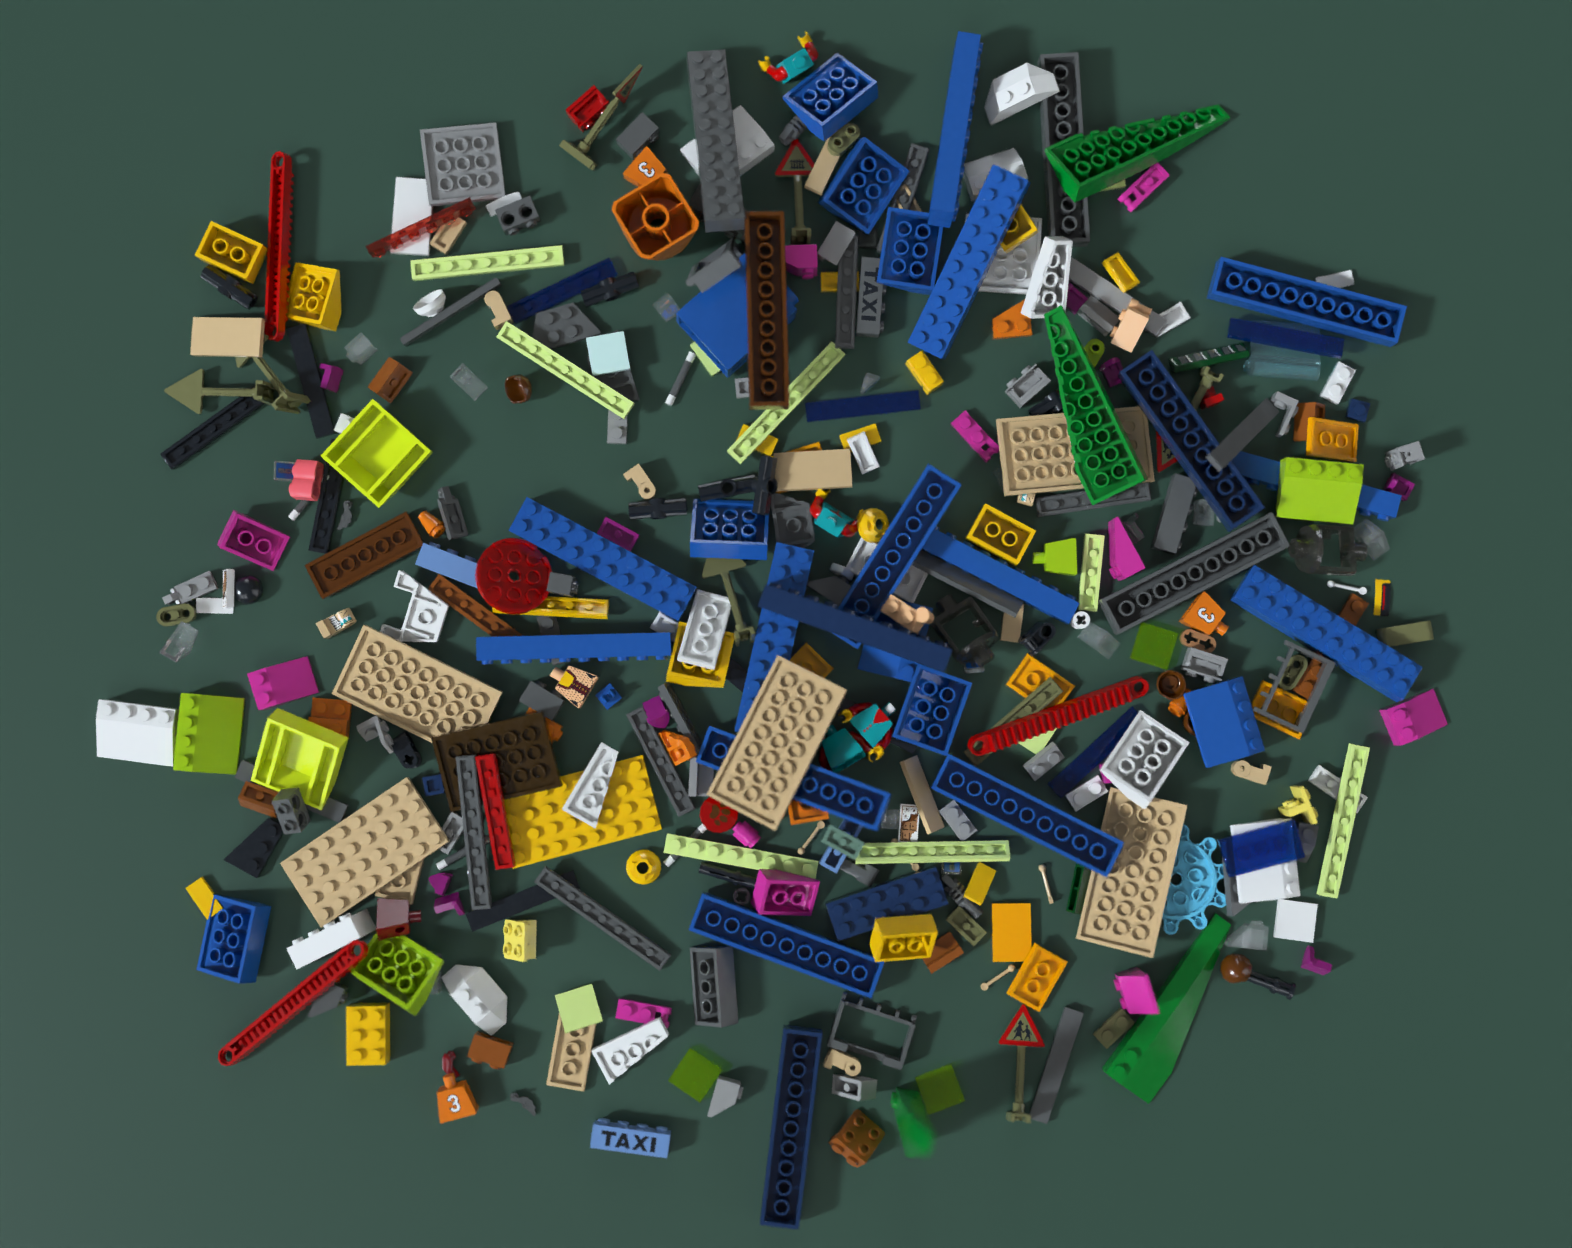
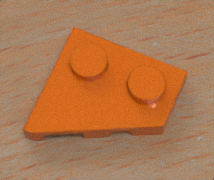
[992,299,1032,339]
[658,730,697,766]

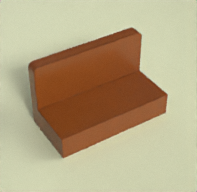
[368,357,412,404]
[1293,402,1325,442]
[238,781,279,818]
[922,932,964,974]

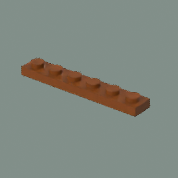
[428,574,524,637]
[1291,593,1369,700]

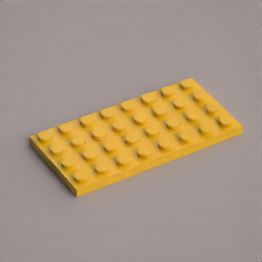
[504,755,662,869]

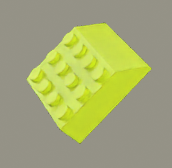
[321,399,433,508]
[251,708,349,810]

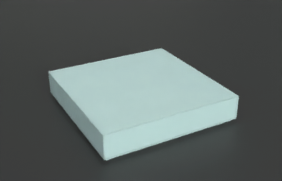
[586,331,631,376]

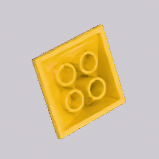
[286,262,341,332]
[666,621,734,688]

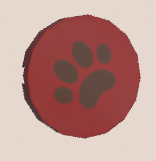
[699,797,738,833]

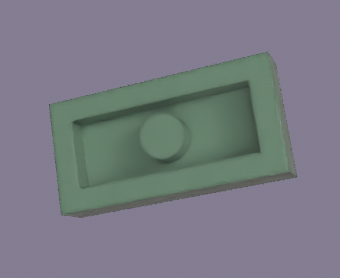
[821,824,865,860]

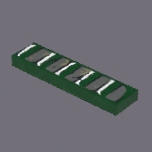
[1169,342,1249,373]

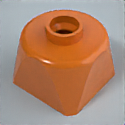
[612,173,699,261]

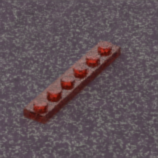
[366,197,476,258]

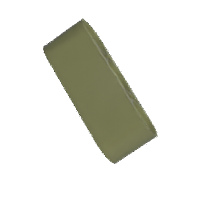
[1375,620,1434,647]

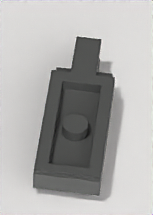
[437,486,468,540]

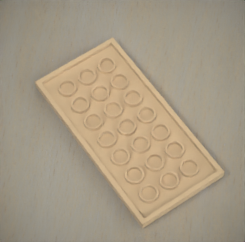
[996,406,1155,496]
[332,624,503,743]
[706,655,847,831]
[280,777,450,928]
[1076,787,1187,958]

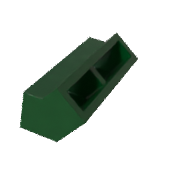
[1066,864,1091,915]

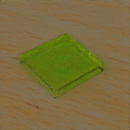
[1129,622,1178,670]
[668,1048,722,1102]
[915,1063,965,1115]

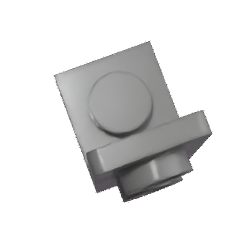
[1270,391,1299,438]
[356,715,394,754]

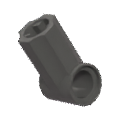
[839,856,880,887]

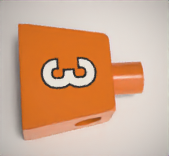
[623,146,667,187]
[1179,591,1229,636]
[437,1073,479,1124]

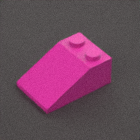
[785,244,818,279]
[217,510,290,571]
[1108,517,1145,581]
[247,656,319,710]
[1379,689,1448,746]
[751,869,820,916]
[1113,967,1159,1014]

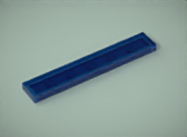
[506,258,618,325]
[1227,318,1344,359]
[805,390,921,423]
[1048,706,1138,798]

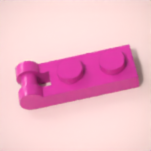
[1118,163,1170,213]
[951,410,999,463]
[615,998,672,1028]

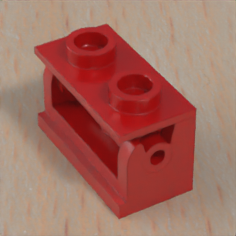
[566,85,609,132]

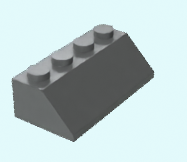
[690,945,738,1027]

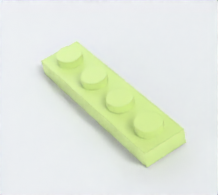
[1077,534,1105,612]

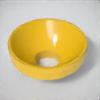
[857,508,889,543]
[626,849,661,884]

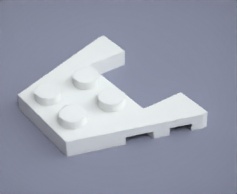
[380,570,449,642]

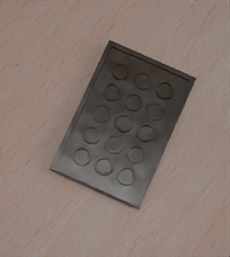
[431,711,563,812]

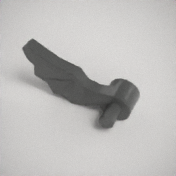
[337,500,353,530]
[510,1092,536,1116]

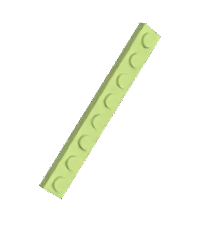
[410,245,565,281]
[496,321,635,420]
[727,341,846,465]
[1316,743,1370,899]
[663,833,819,879]
[855,840,1010,864]

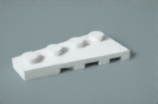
[562,742,618,829]
[592,1017,669,1085]

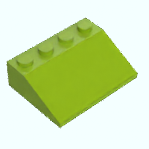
[1275,457,1364,525]
[173,693,245,775]
[350,932,444,1016]

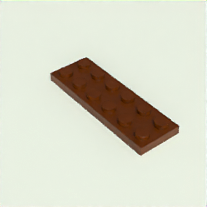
[304,511,424,599]

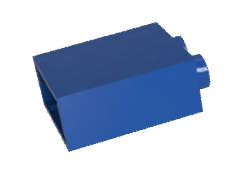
[676,253,799,378]

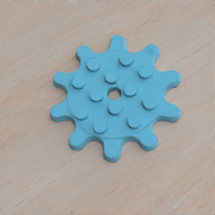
[1162,824,1226,935]

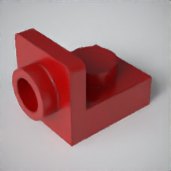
[1195,386,1224,410]

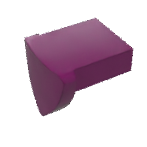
[1066,283,1088,314]
[1099,357,1123,388]
[319,363,344,393]
[1383,472,1415,502]
[642,695,670,728]
[428,873,453,896]
[434,892,465,916]
[1301,945,1332,975]

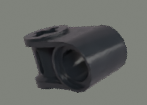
[1018,621,1056,656]
[392,731,422,768]

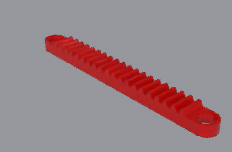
[264,151,294,342]
[967,676,1149,756]
[218,940,369,1066]

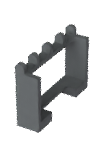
[686,238,744,293]
[1253,640,1336,733]
[827,991,917,1070]

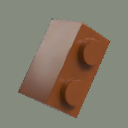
[467,1031,514,1070]

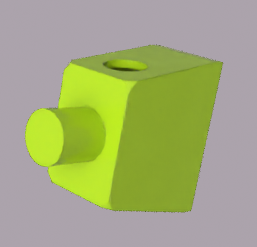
[1032,538,1077,576]

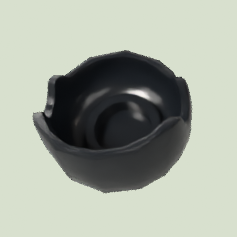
[234,576,263,605]

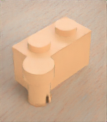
[1109,298,1152,353]
[880,594,934,634]

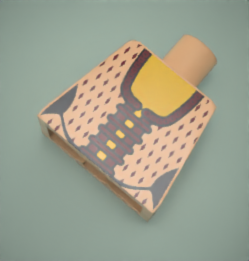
[550,665,599,708]

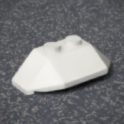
[984,63,1060,125]
[441,964,508,1036]

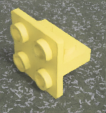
[1278,785,1318,824]
[503,919,537,962]

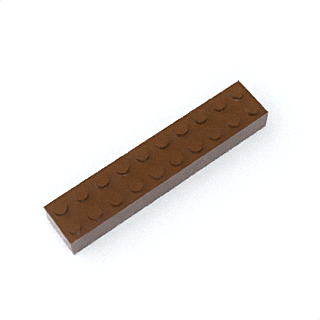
[744,211,789,410]

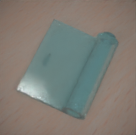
[1244,320,1320,381]

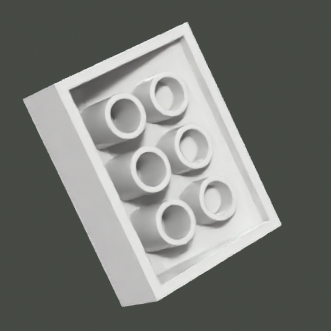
[680,105,774,176]
[96,699,179,767]
[1100,710,1189,809]
[1230,818,1300,903]

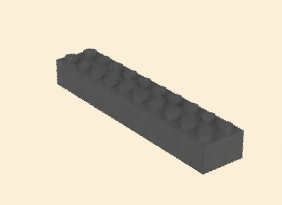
[687,49,745,232]
[1037,52,1090,247]
[1098,512,1290,635]

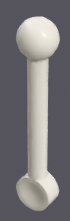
[1327,580,1367,595]

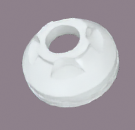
[413,289,446,317]

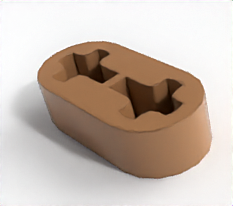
[1179,629,1216,653]

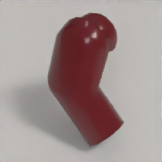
[442,1051,460,1079]

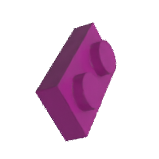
[597,517,640,552]

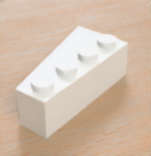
[1021,236,1072,319]
[287,909,376,969]

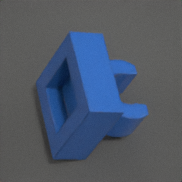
[595,683,622,710]

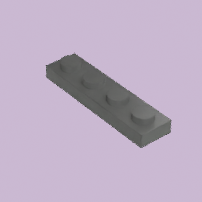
[658,682,702,754]

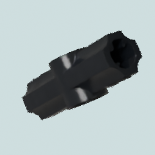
[201,264,258,310]
[580,271,640,308]
[1028,389,1063,416]
[752,455,778,516]
[698,475,755,502]
[628,498,687,520]

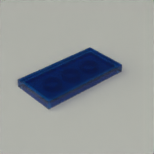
[1217,819,1305,878]

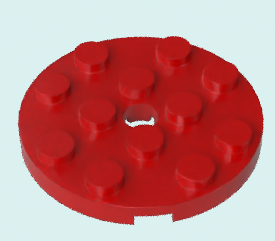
[475,538,552,614]

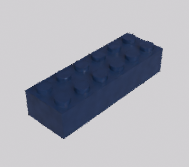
[825,865,948,941]

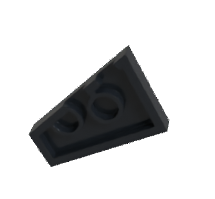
[223,818,283,878]

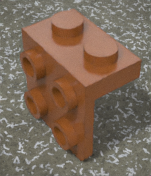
[828,1109,885,1168]

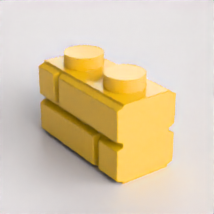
[906,350,944,395]

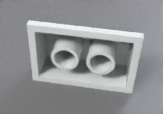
[963,148,1028,202]

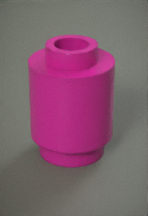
[732,821,761,848]

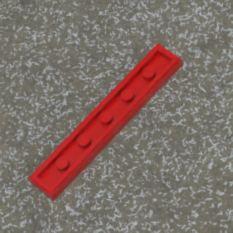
[475,753,516,870]

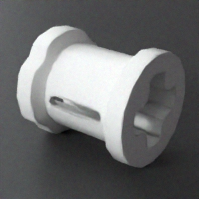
[1070,611,1090,629]

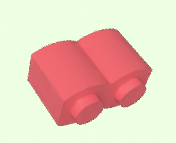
[289,459,324,501]

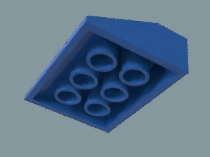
[783,53,878,141]
[817,137,909,234]
[877,207,943,295]
[690,499,769,560]
[857,601,933,683]
[892,664,972,756]
[1183,676,1265,768]
[196,894,271,984]

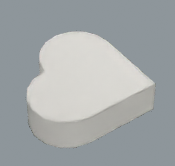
[830,563,855,581]

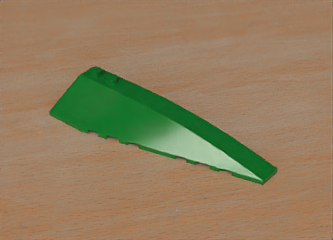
[1045,104,1230,203]
[1044,305,1148,505]
[1101,913,1231,1104]
[890,1087,934,1158]

